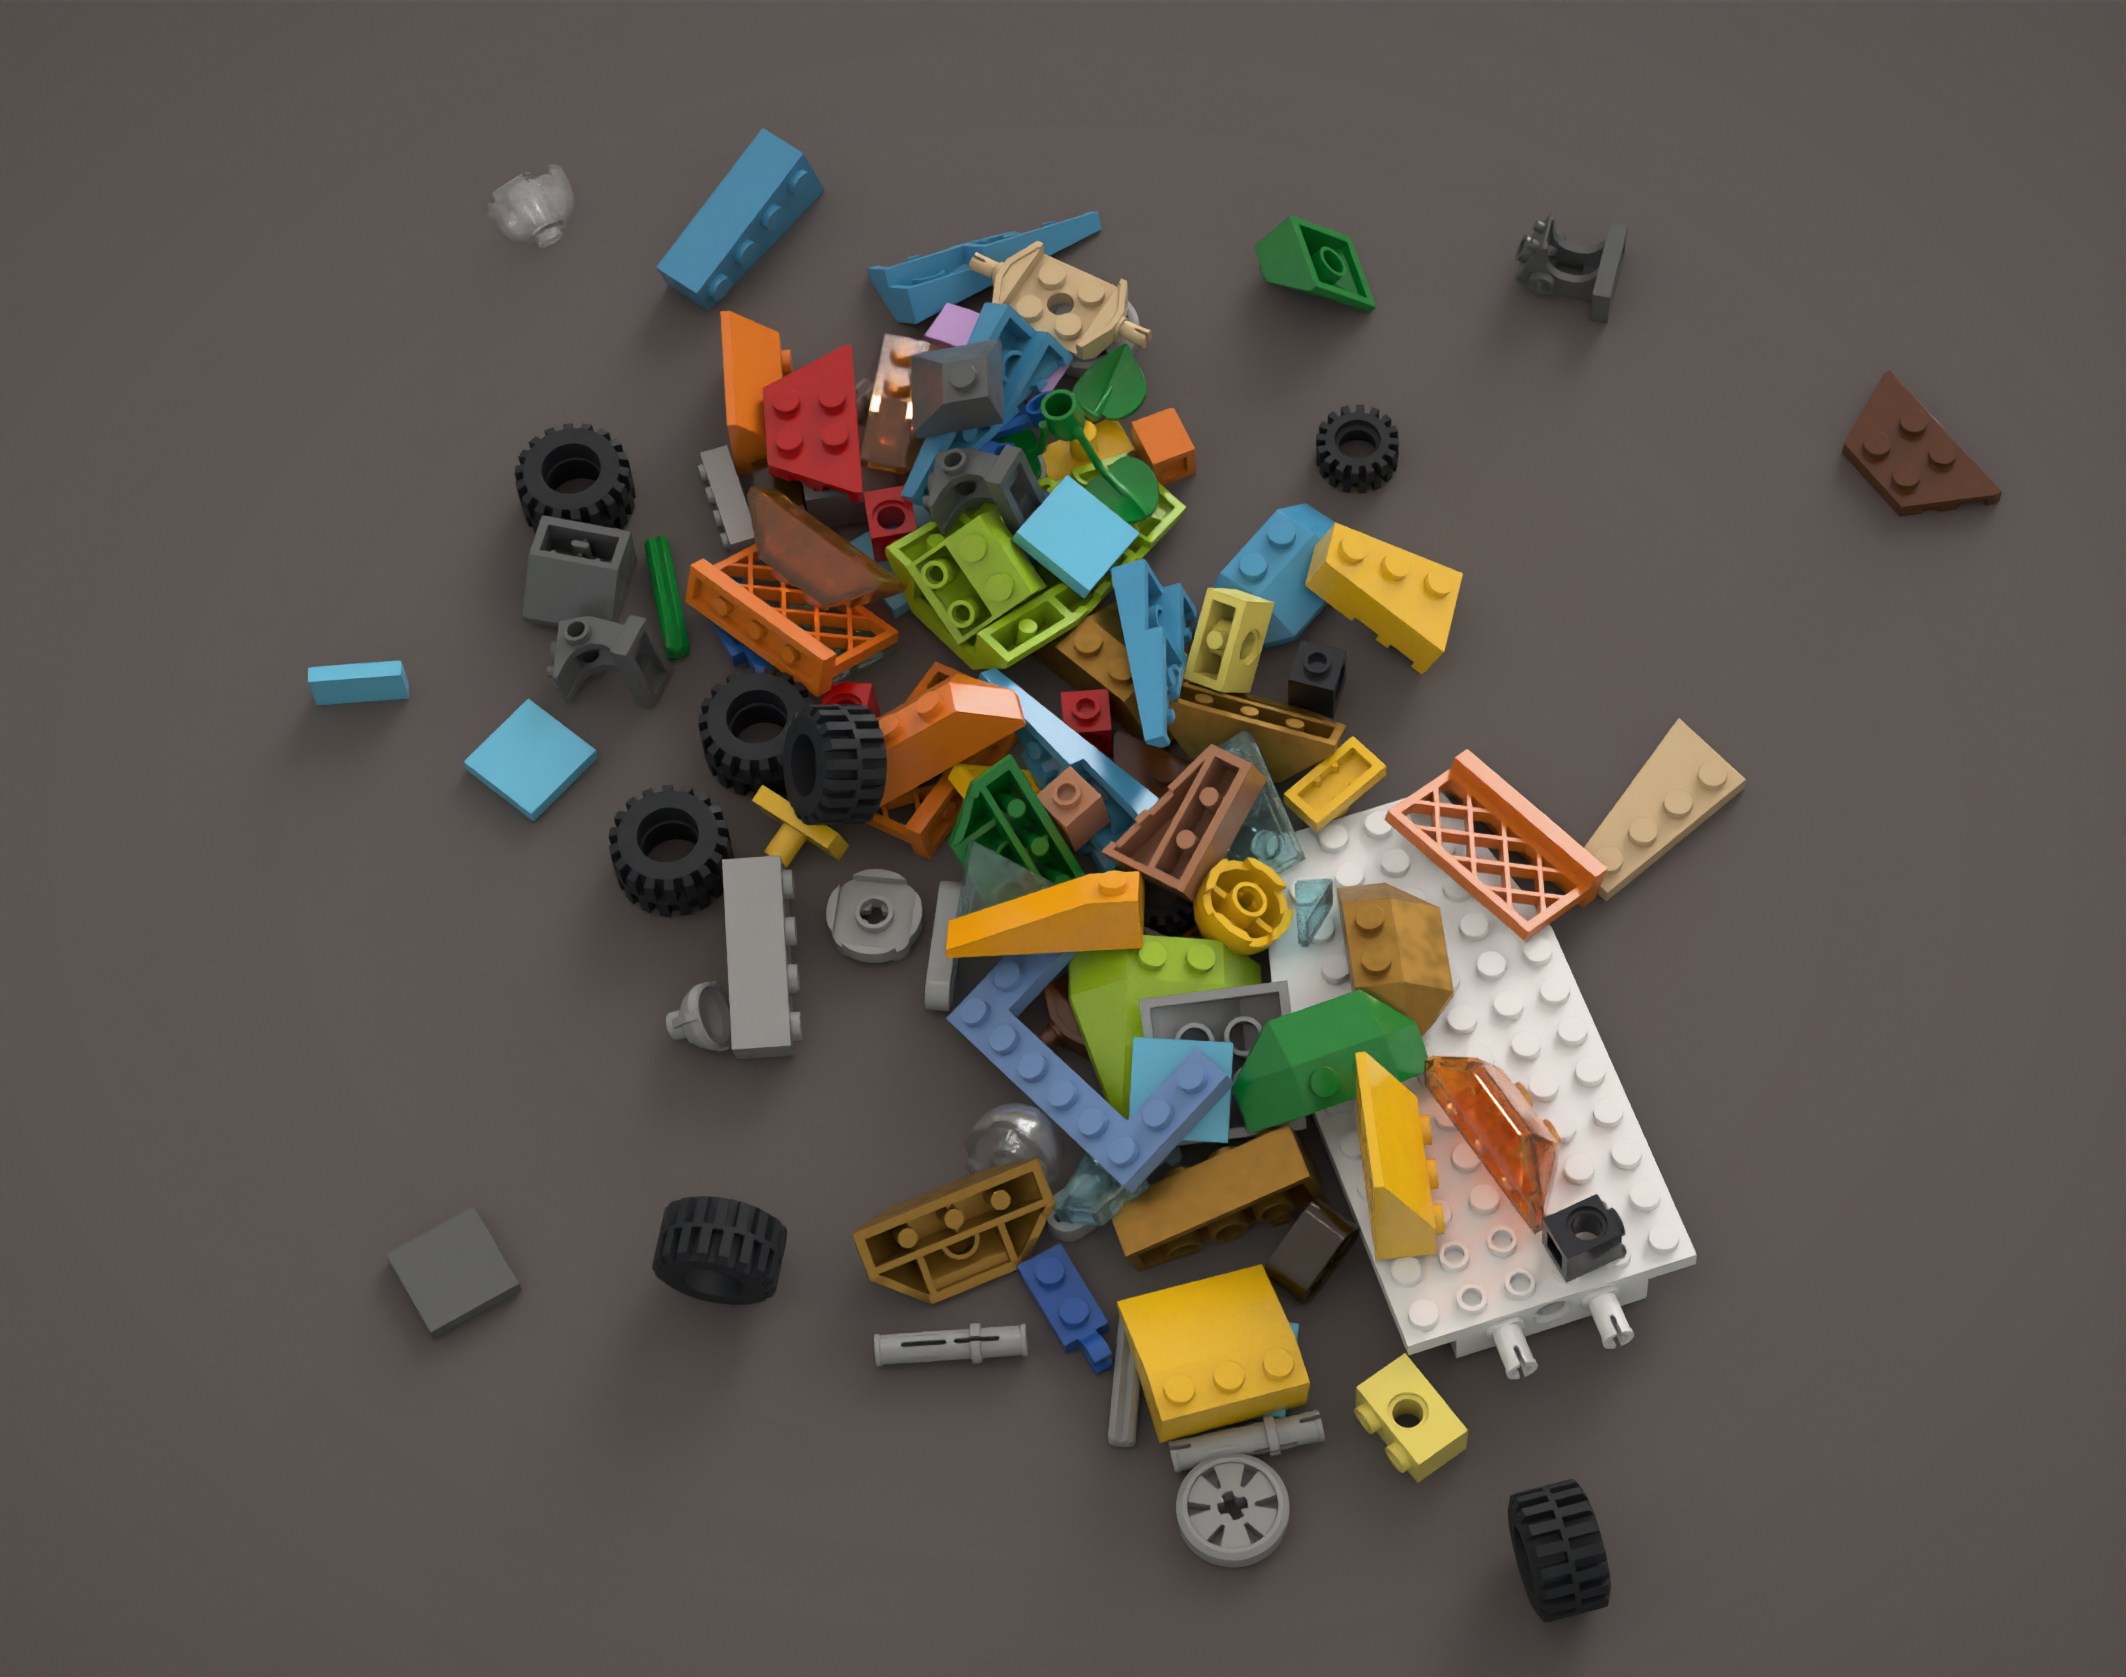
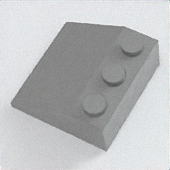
[1139,980,1307,1146]

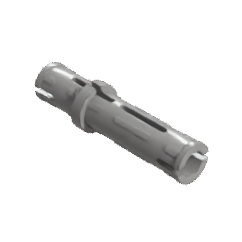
[874,1323,1028,1367]
[1168,1409,1325,1473]

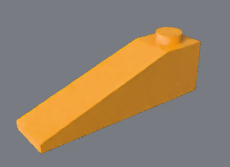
[946,870,1145,958]

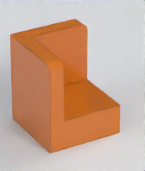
[1131,408,1196,486]

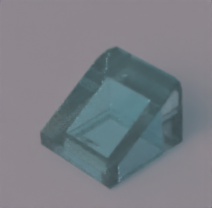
[1295,878,1333,947]

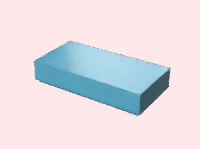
[308,660,409,706]

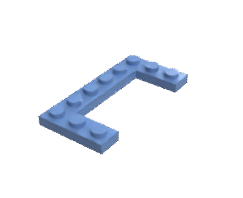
[946,951,1235,1194]

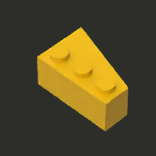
[1305,522,1463,675]

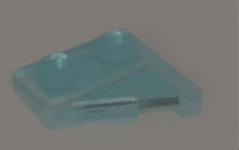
[1053,1145,1183,1226]

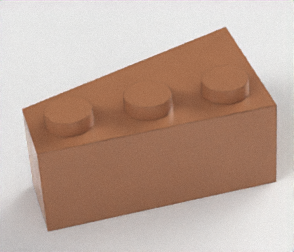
[1101,744,1267,904]

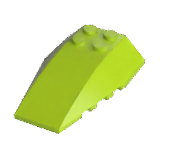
[885,452,1186,670]

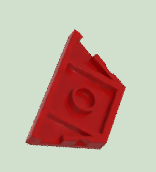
[763,344,864,503]

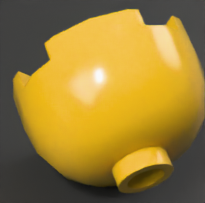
[1193,857,1293,956]

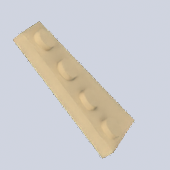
[1584,718,1746,902]

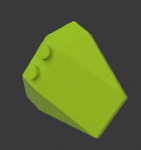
[1068,935,1262,1144]

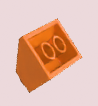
[720,311,793,476]

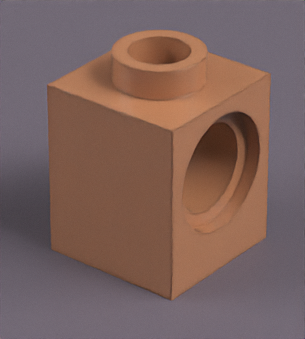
[1037,766,1111,852]

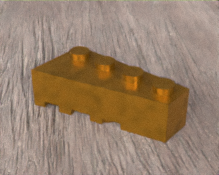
[1106,1124,1331,1272]

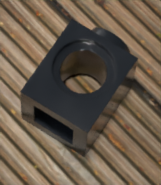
[1288,640,1346,719]
[1542,1194,1625,1283]

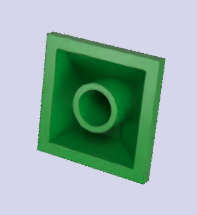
[1254,215,1376,313]

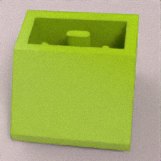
[906,509,1047,645]

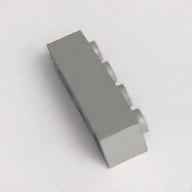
[697,445,759,555]

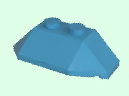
[1192,503,1335,649]

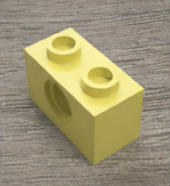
[1183,588,1275,693]
[1354,1353,1468,1483]

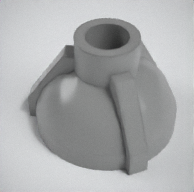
[666,981,732,1052]

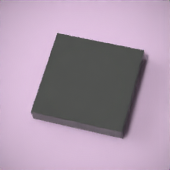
[386,1206,522,1339]

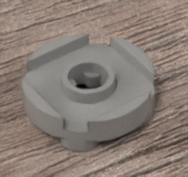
[826,869,924,963]

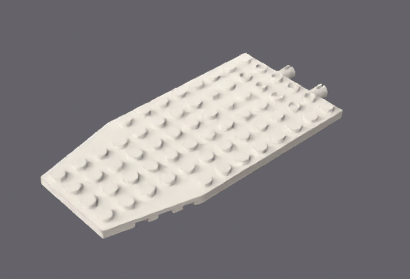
[1258,792,1697,1379]

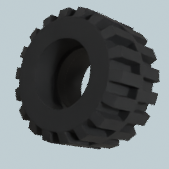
[514,423,636,534]
[698,668,815,796]
[783,704,887,825]
[609,785,734,917]
[652,1196,787,1305]
[1508,1479,1611,1623]

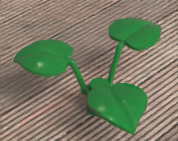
[993,343,1160,524]

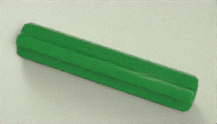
[644,535,690,660]

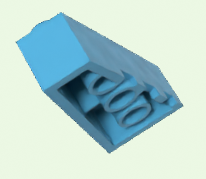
[656,128,825,311]

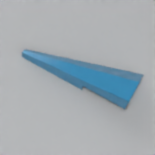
[867,211,1102,324]
[900,302,1074,506]
[1110,559,1197,748]
[978,667,1159,873]

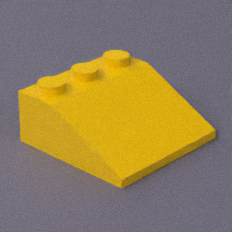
[1355,1052,1445,1260]
[1117,1264,1310,1443]

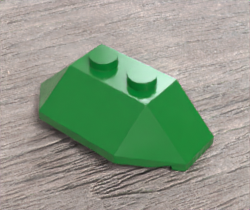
[948,754,1085,907]
[1232,989,1433,1134]

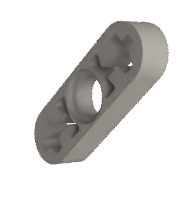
[925,881,967,1012]

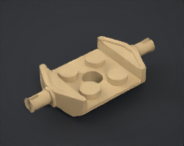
[969,241,1152,360]

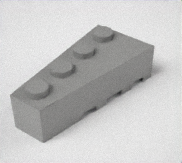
[722,855,802,1060]

